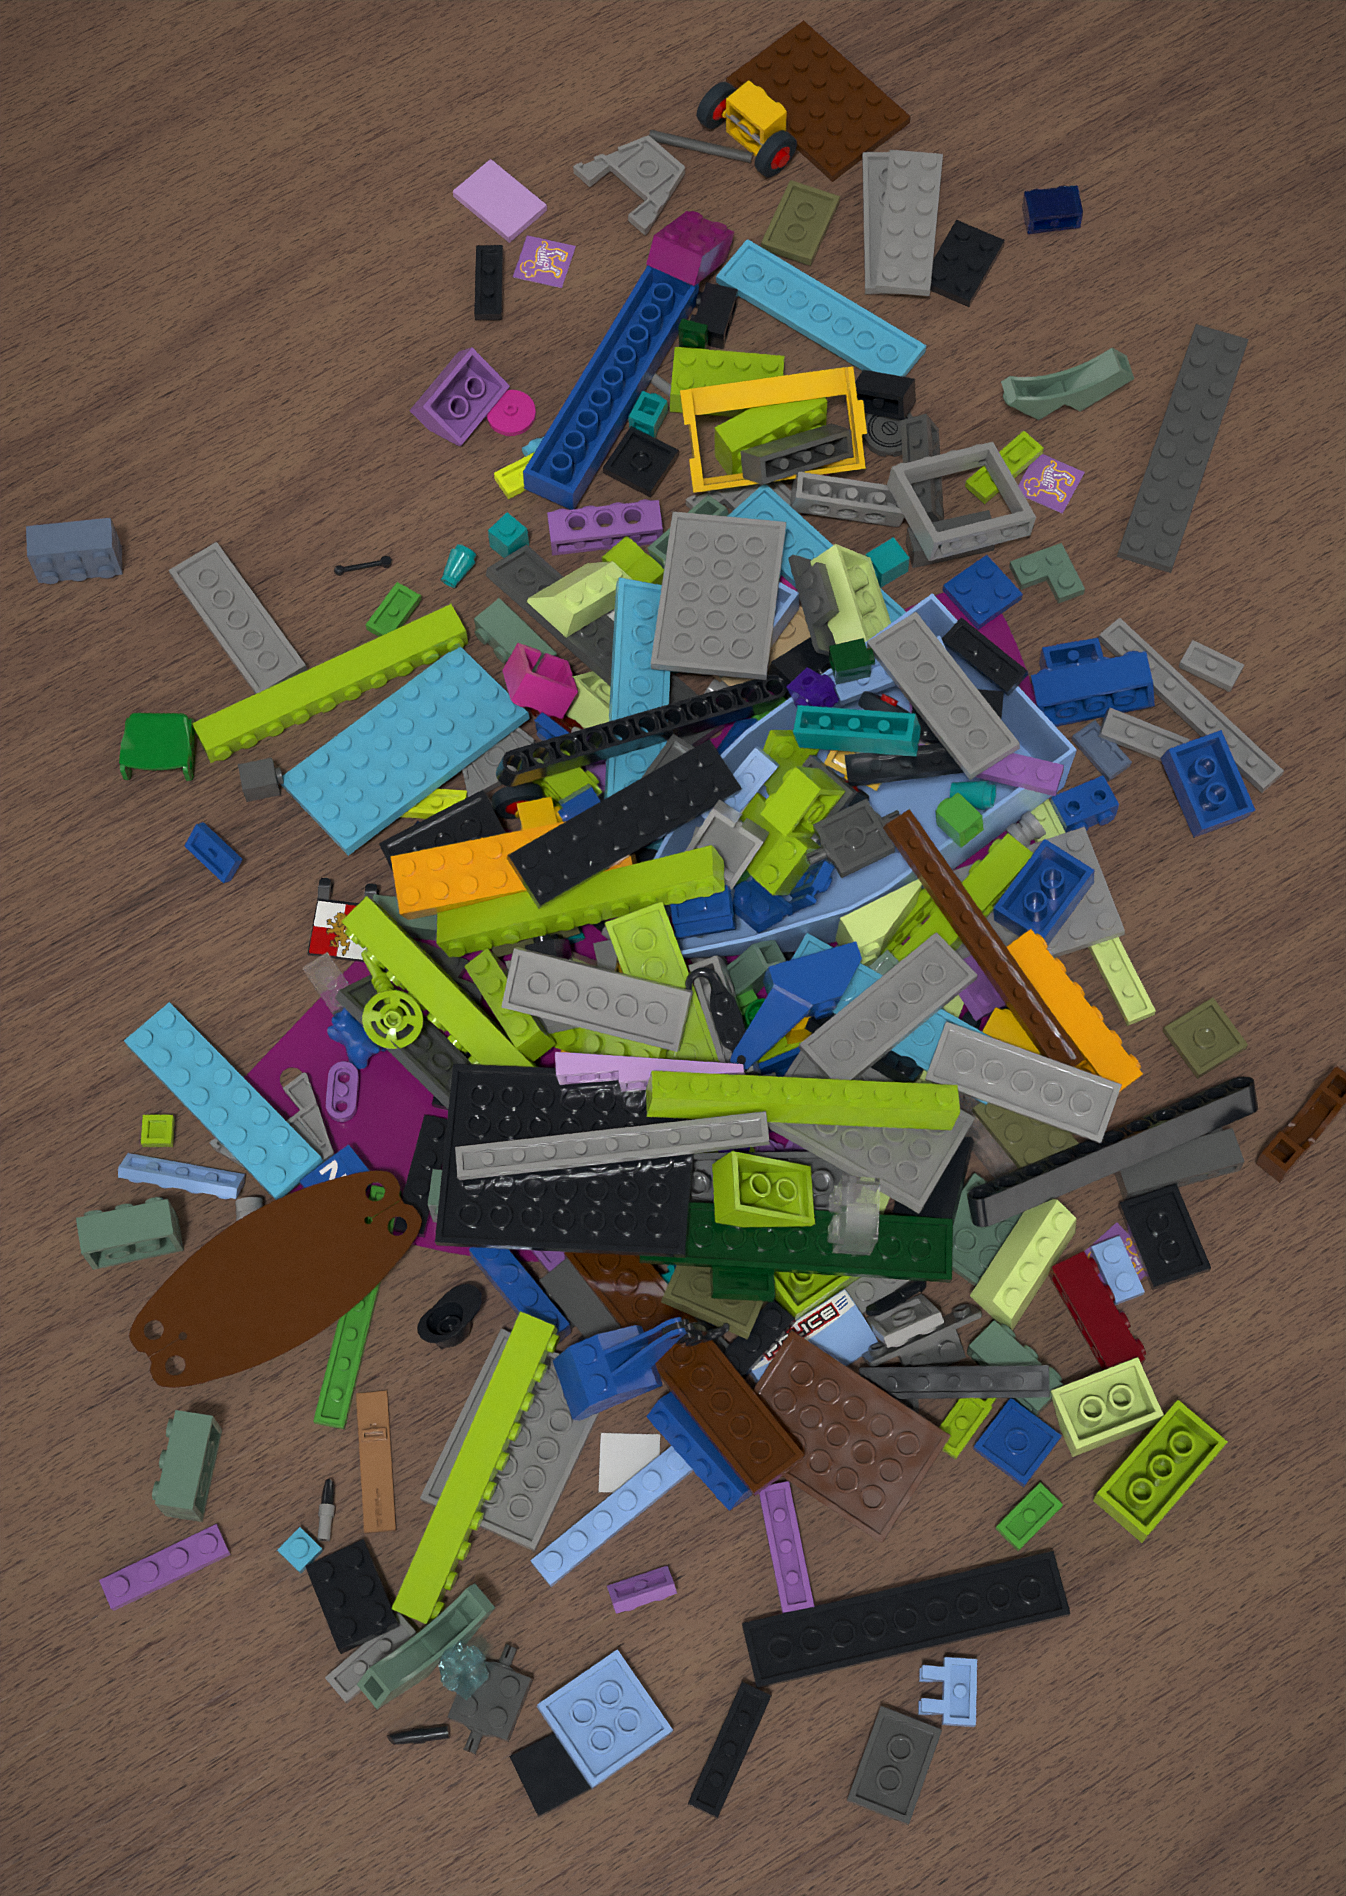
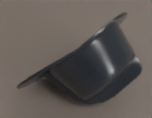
[417,1284,482,1349]

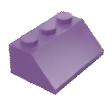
[410,347,510,446]

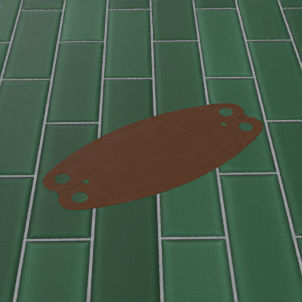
[129,1170,422,1388]

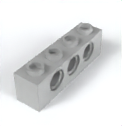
[790,472,905,527]
[688,955,761,1076]

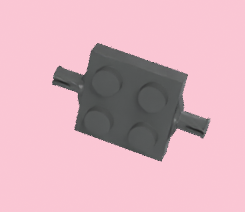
[805,799,901,878]
[448,1644,533,1755]

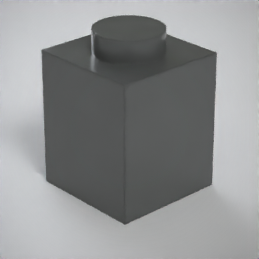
[238,758,284,802]

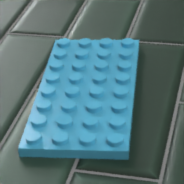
[281,647,530,856]

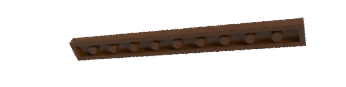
[883,809,1085,1067]

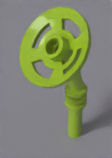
[361,949,423,1049]

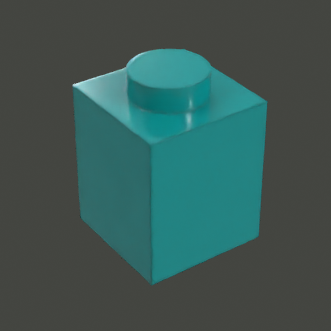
[488,512,529,558]
[866,537,910,588]

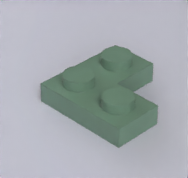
[1009,543,1085,604]

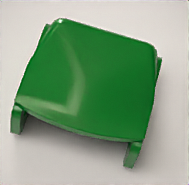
[119,712,195,781]

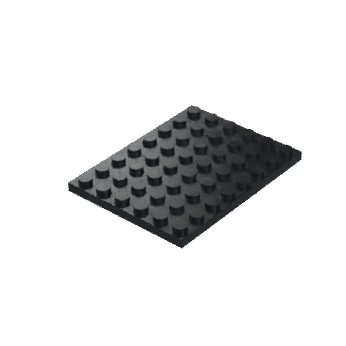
[435,1064,695,1258]

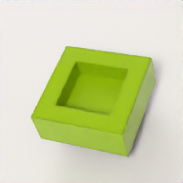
[141,1115,175,1147]

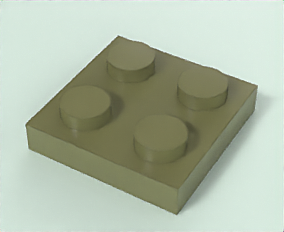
[1163,998,1248,1079]

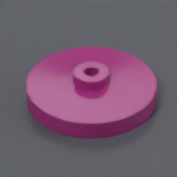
[487,390,536,436]

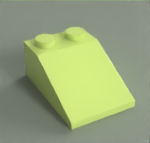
[835,879,922,966]

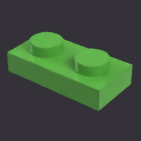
[366,582,421,637]
[995,1483,1063,1552]

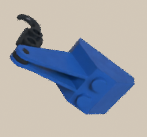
[685,941,862,1072]
[553,1317,730,1421]

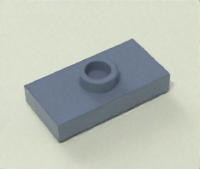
[1072,720,1132,782]

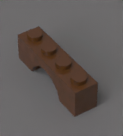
[1256,1066,1346,1183]

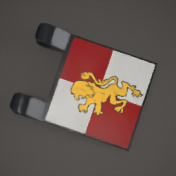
[307,878,379,962]

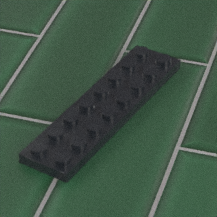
[507,739,742,909]

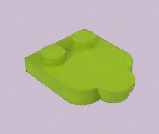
[763,730,819,796]

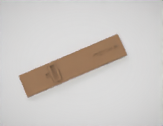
[356,1390,396,1534]

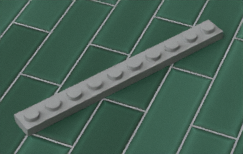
[455,1111,770,1180]

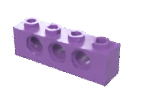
[547,499,663,556]

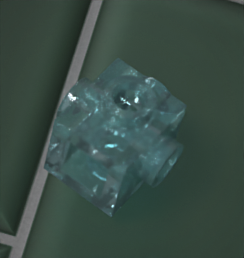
[438,1640,488,1700]

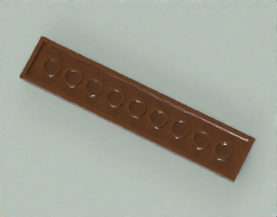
[564,1252,805,1497]

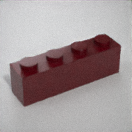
[1048,1251,1146,1371]

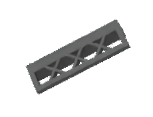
[901,414,944,522]

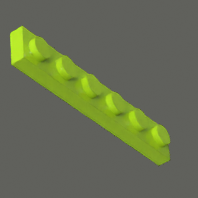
[550,1027,667,1059]

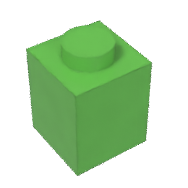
[935,793,984,848]

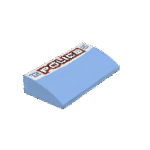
[750,1289,879,1383]

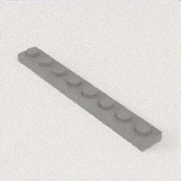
[1099,618,1284,793]

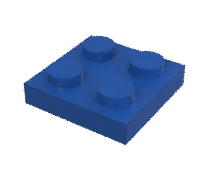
[942,555,1023,630]
[973,1398,1062,1487]

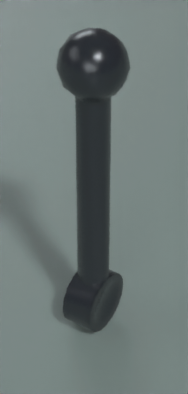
[334,556,392,576]

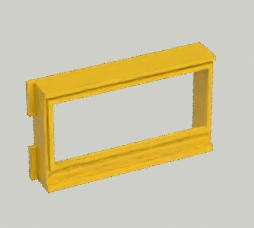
[680,366,867,493]

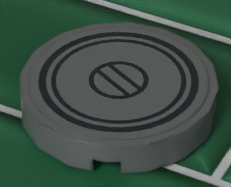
[862,412,913,457]

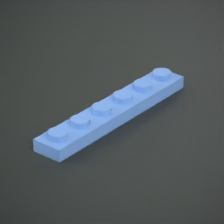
[530,1446,693,1587]

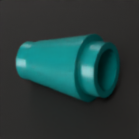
[440,544,476,588]
[950,780,996,810]

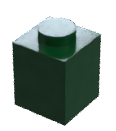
[829,638,875,685]

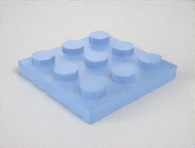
[537,1649,673,1789]

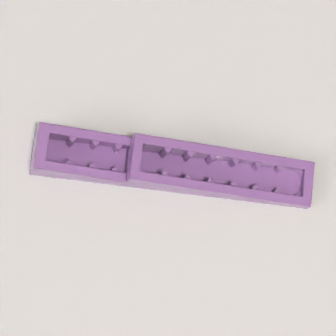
[555,1052,745,1092]

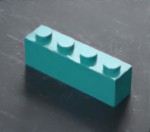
[793,705,921,756]

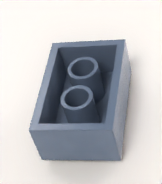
[26,518,123,584]

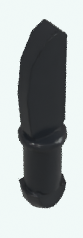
[866,1280,927,1316]

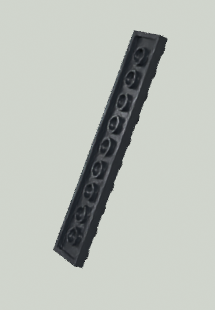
[742,1551,1071,1689]

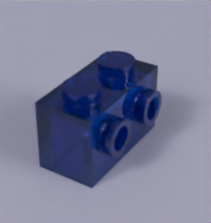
[1022,185,1083,234]

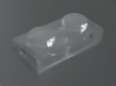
[302,952,349,1016]

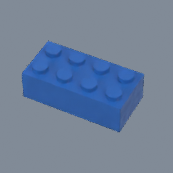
[1031,651,1155,727]

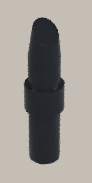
[387,1725,450,1745]

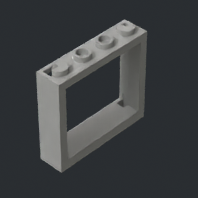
[887,442,1036,561]

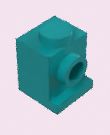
[629,391,668,438]

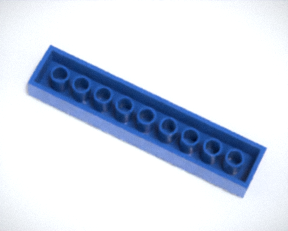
[523,265,699,510]

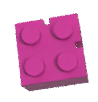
[502,643,578,719]

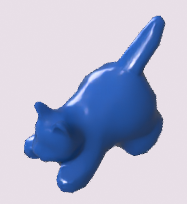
[327,1008,387,1070]

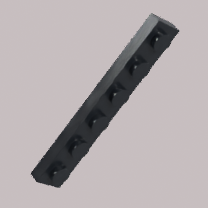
[859,1365,1050,1399]

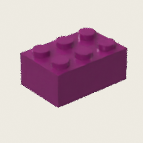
[646,211,734,286]

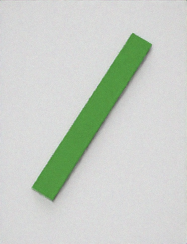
[313,1185,402,1430]

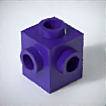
[786,667,839,708]

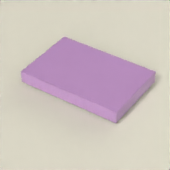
[453,159,547,243]

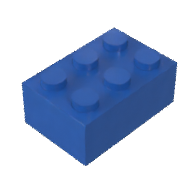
[1160,730,1255,838]
[993,839,1095,945]

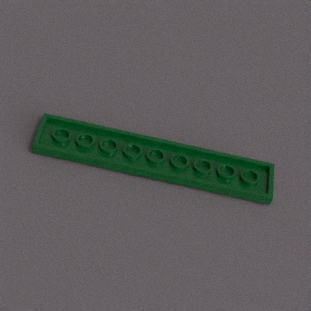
[639,1202,953,1283]

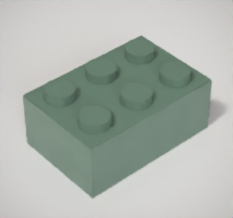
[76,1197,184,1270]
[152,1410,222,1522]

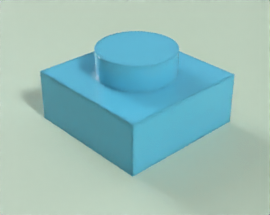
[277,1527,323,1574]

